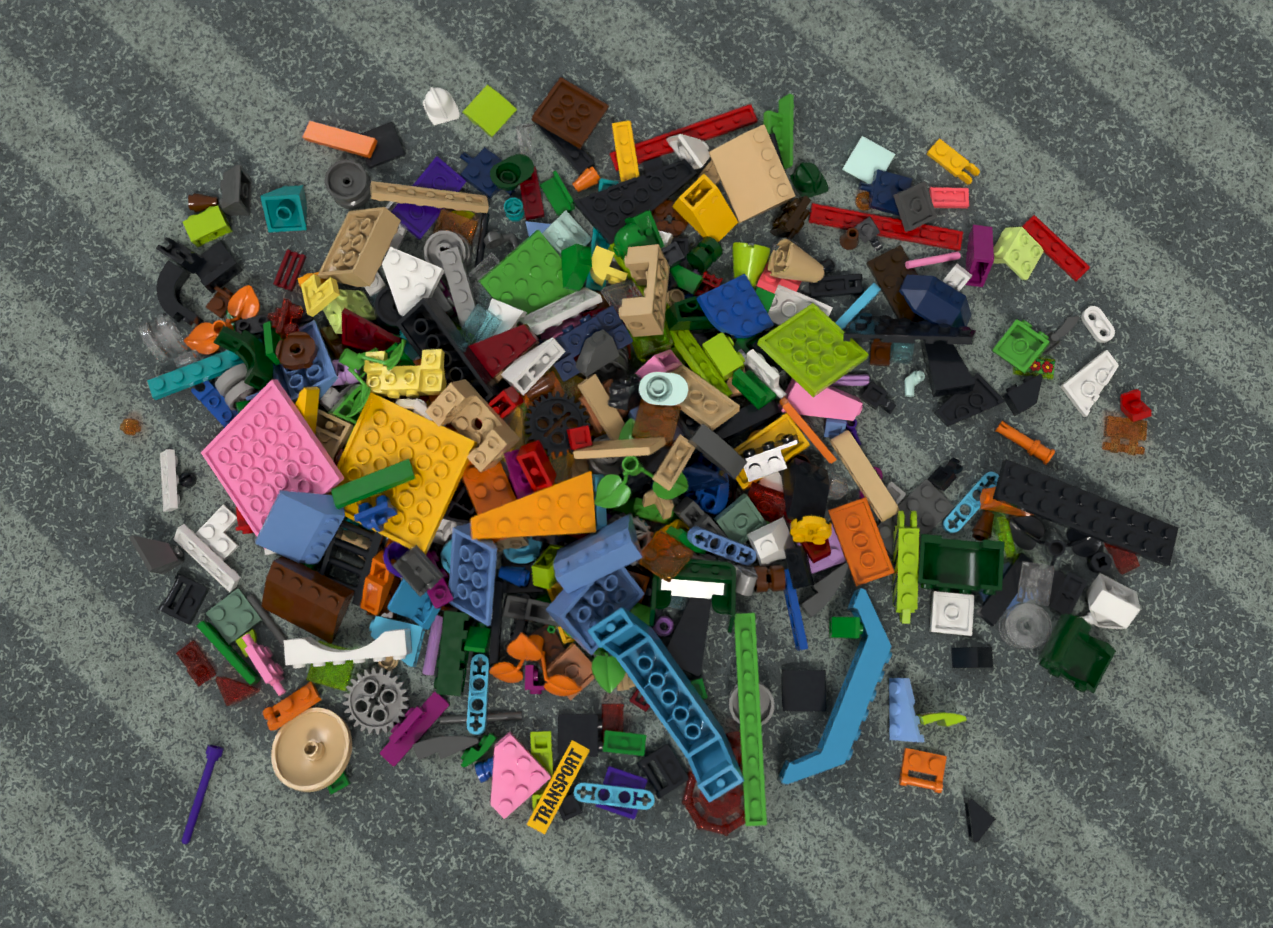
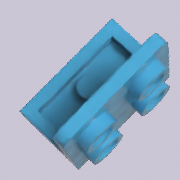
[387,578,441,630]

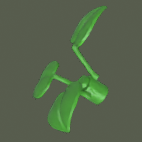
[339,339,406,418]
[594,418,689,508]
[563,603,651,693]

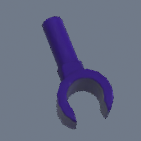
[846,419,861,445]

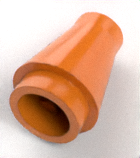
[572,166,600,193]

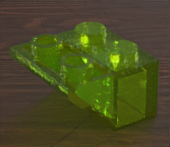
[627,319,675,364]

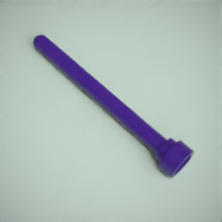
[181,745,224,844]

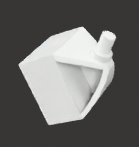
[1080,573,1141,629]

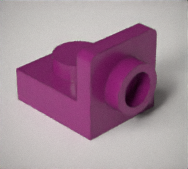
[525,665,546,694]

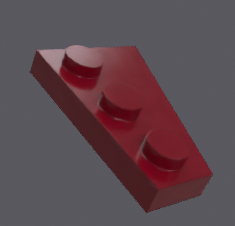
[468,324,539,378]

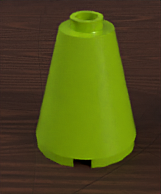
[732,242,771,290]

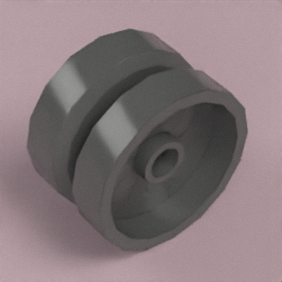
[324,159,371,210]

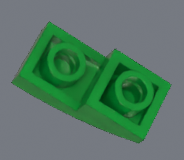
[666,526,707,554]
[460,733,498,767]

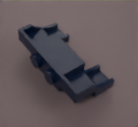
[553,305,633,382]

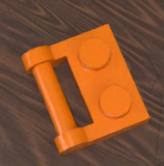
[899,748,947,793]

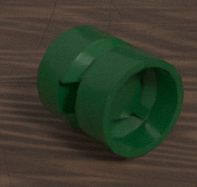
[686,236,723,273]

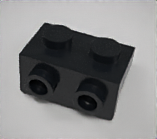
[784,546,814,589]

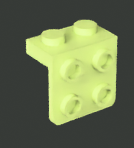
[993,227,1043,280]
[323,289,376,334]

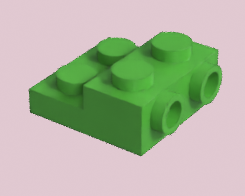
[992,319,1050,374]

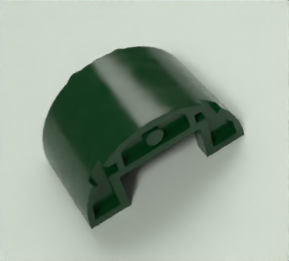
[918,534,1005,595]
[1038,614,1116,694]

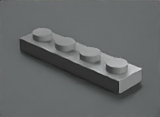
[439,246,482,329]

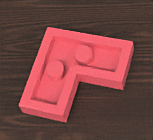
[757,262,802,293]

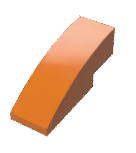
[360,550,396,616]

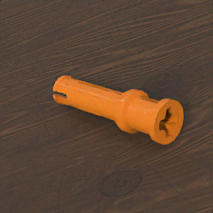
[995,421,1055,465]

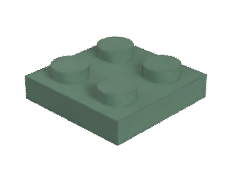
[713,493,767,547]
[206,588,263,645]

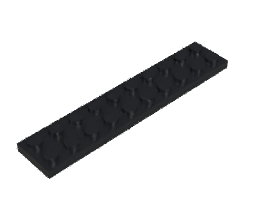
[993,459,1178,566]

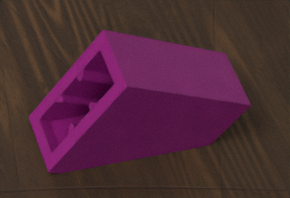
[965,225,994,287]

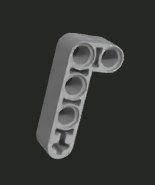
[677,548,758,596]

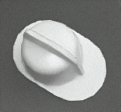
[423,87,459,125]

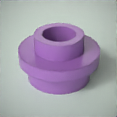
[654,616,674,637]

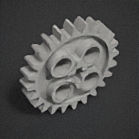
[343,667,411,735]

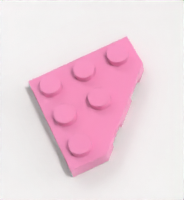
[490,732,551,819]

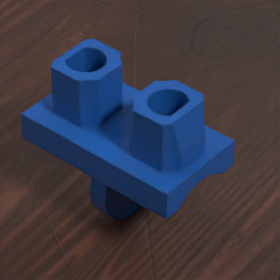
[354,495,398,532]

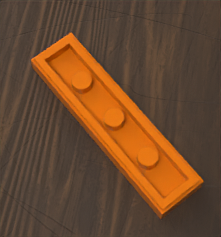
[303,121,378,158]
[779,397,837,464]

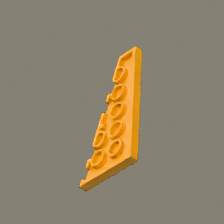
[470,471,596,540]

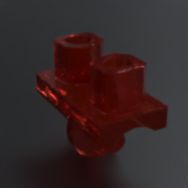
[267,298,303,339]

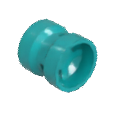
[504,197,524,222]

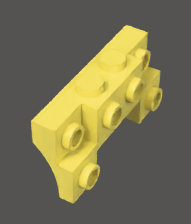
[364,349,447,399]

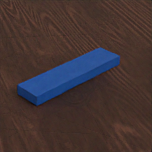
[784,569,808,651]

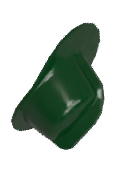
[490,154,534,191]
[790,162,828,198]

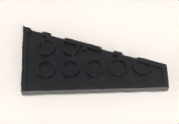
[573,159,697,245]
[843,313,976,345]

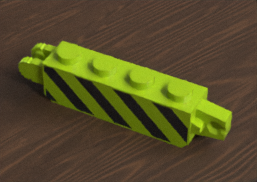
[892,511,919,624]

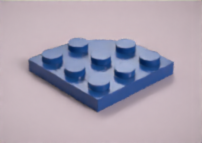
[696,274,774,338]

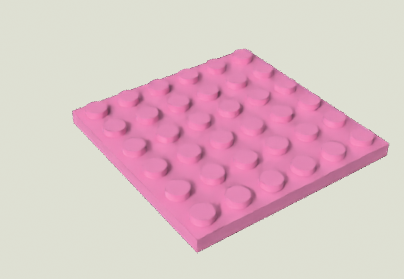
[201,379,344,549]

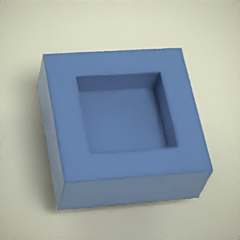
[824,418,847,438]

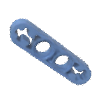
[687,526,756,565]

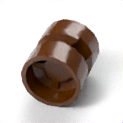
[753,565,785,593]

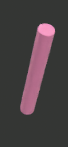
[905,252,960,269]

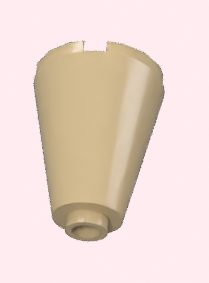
[768,239,824,283]

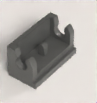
[392,545,443,596]

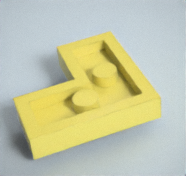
[301,274,340,317]

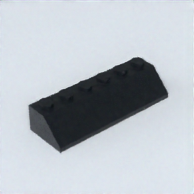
[396,298,502,403]

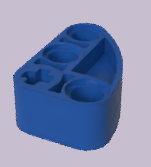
[684,453,729,516]

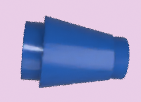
[498,566,530,587]

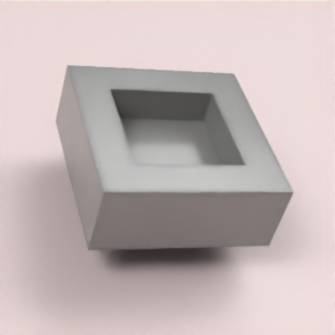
[886,481,906,505]

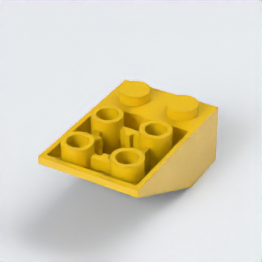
[672,174,738,242]

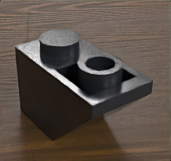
[1002,374,1043,417]

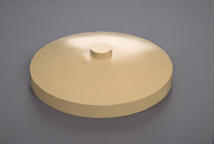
[271,708,352,792]

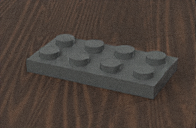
[877,479,955,557]

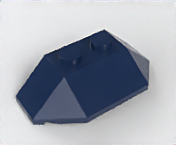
[899,275,972,328]
[649,459,728,497]

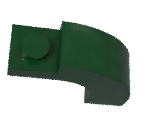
[213,325,274,391]

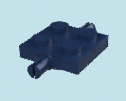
[460,147,515,199]
[858,169,912,216]

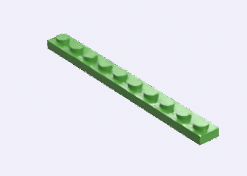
[734,612,767,826]

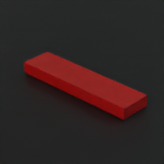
[1022,215,1091,282]

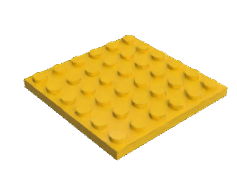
[327,392,477,555]

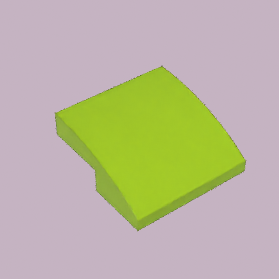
[462,85,517,138]

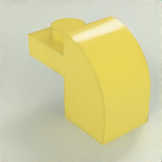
[590,246,628,286]

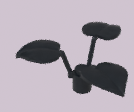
[1009,516,1102,605]

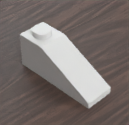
[501,337,565,395]

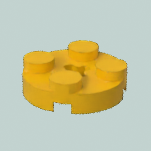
[790,516,832,545]

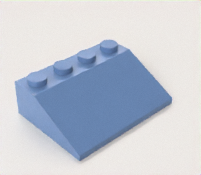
[273,320,338,404]
[255,490,345,565]
[553,514,643,594]
[449,523,497,626]
[545,567,645,655]

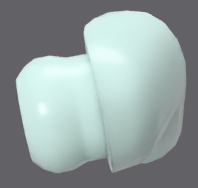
[904,371,925,397]

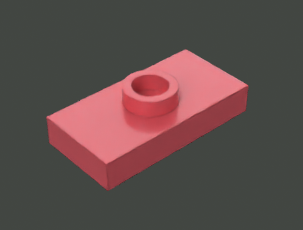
[929,187,969,209]

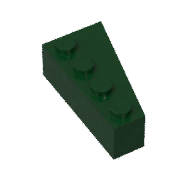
[665,293,715,331]
[434,610,474,697]

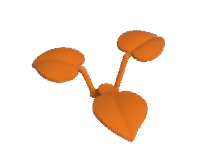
[184,285,265,355]
[489,632,582,696]

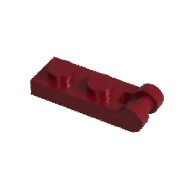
[520,166,545,220]

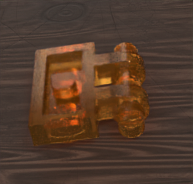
[1102,416,1148,456]

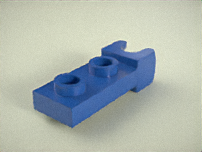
[191,380,239,428]

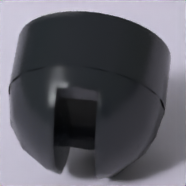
[179,472,197,488]

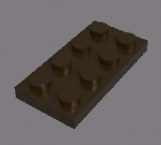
[866,245,924,322]

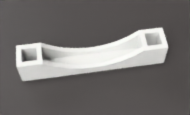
[284,628,412,668]

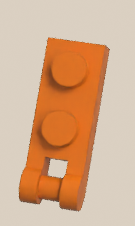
[262,682,322,731]

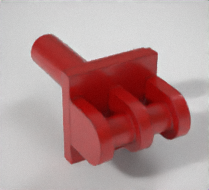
[689,271,723,297]

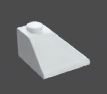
[666,134,710,169]
[747,517,795,568]

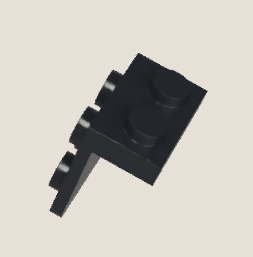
[557,714,603,757]

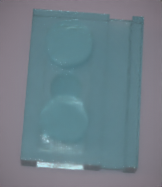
[459,304,503,345]

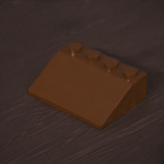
[261,556,355,644]

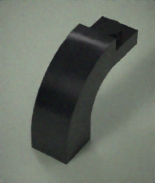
[156,260,204,326]

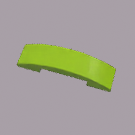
[530,731,553,811]

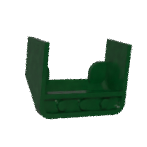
[649,557,736,633]

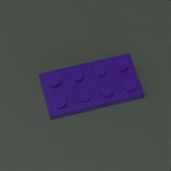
[391,156,467,240]

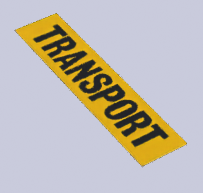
[526,740,589,835]

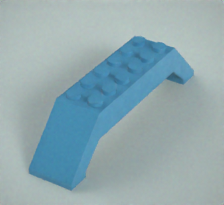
[778,588,892,785]
[587,606,744,803]

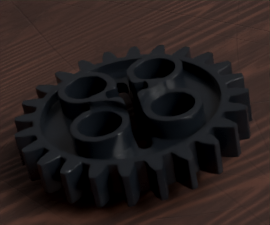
[524,391,590,458]

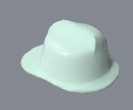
[639,372,688,406]

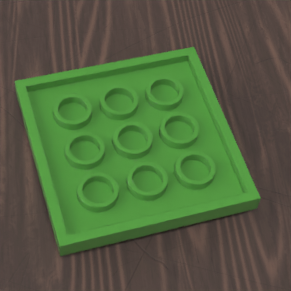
[479,230,584,327]

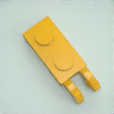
[927,138,980,185]

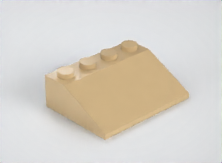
[709,125,795,223]
[317,207,401,287]

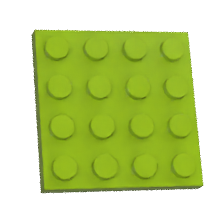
[757,303,869,398]

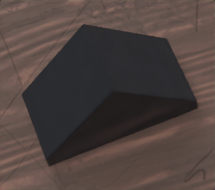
[951,647,993,668]
[964,797,996,843]

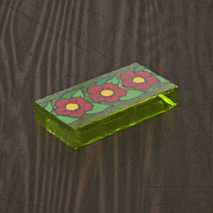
[1013,357,1055,380]

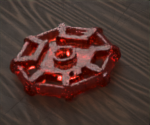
[681,763,745,837]

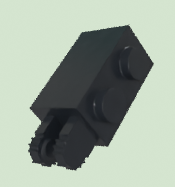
[608,374,645,411]

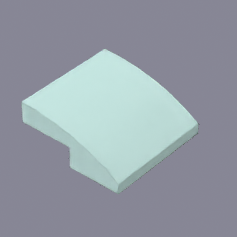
[842,136,895,184]
[542,210,592,257]

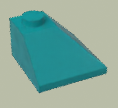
[260,185,307,232]

